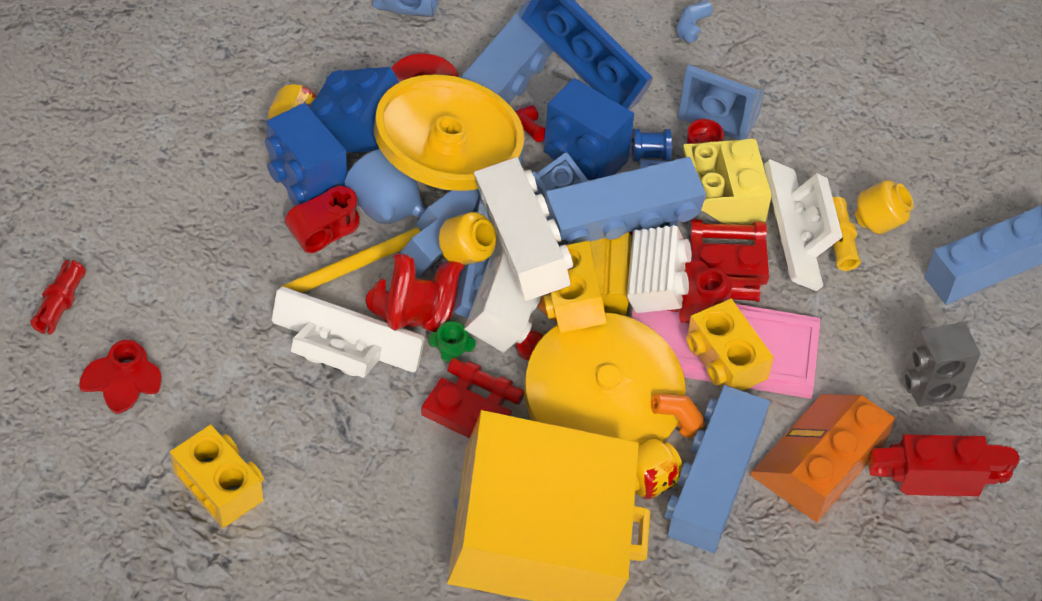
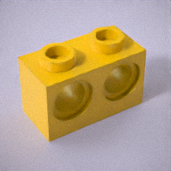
[544,240,607,333]
[686,298,774,391]
[170,424,264,529]

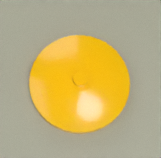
[374,75,524,191]
[524,313,686,444]

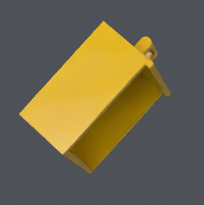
[447,410,651,601]

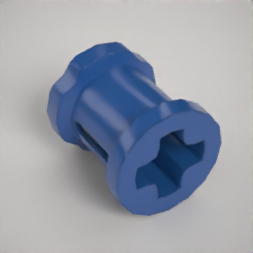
[632,129,672,162]

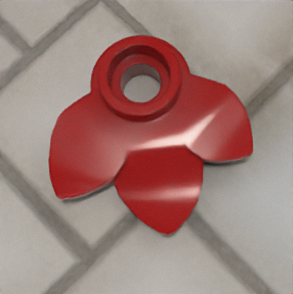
[667,260,733,323]
[79,340,162,414]

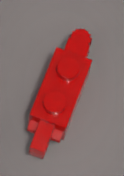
[868,434,1020,497]

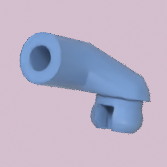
[676,0,713,43]

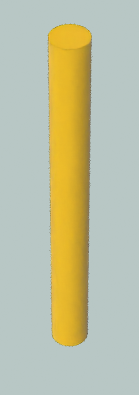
[280,227,421,293]

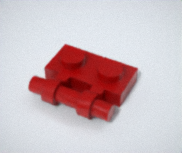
[421,358,524,438]

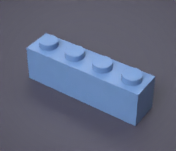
[460,0,555,105]
[544,157,706,246]
[924,205,1042,305]
[664,385,770,554]

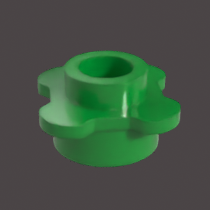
[429,321,476,363]

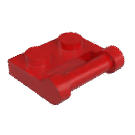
[689,219,769,285]

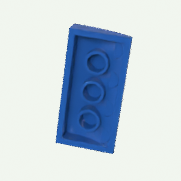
[521,0,653,110]

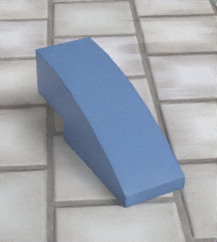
[400,189,480,278]

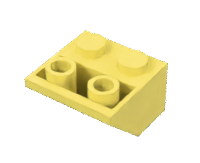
[682,139,772,225]

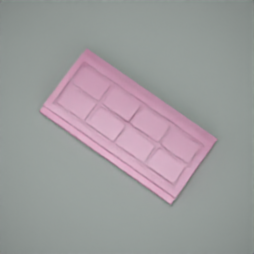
[631,304,820,399]

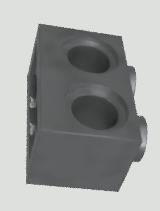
[903,321,981,407]

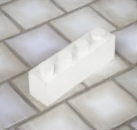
[474,157,573,301]
[464,237,541,353]

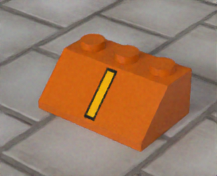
[750,394,895,523]

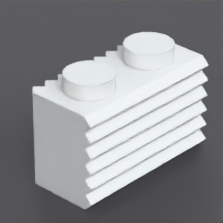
[627,225,692,313]

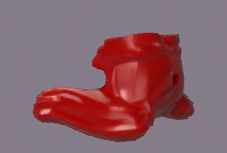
[365,254,464,332]

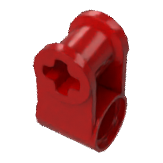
[284,186,360,253]

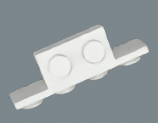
[764,159,843,291]
[272,287,425,378]

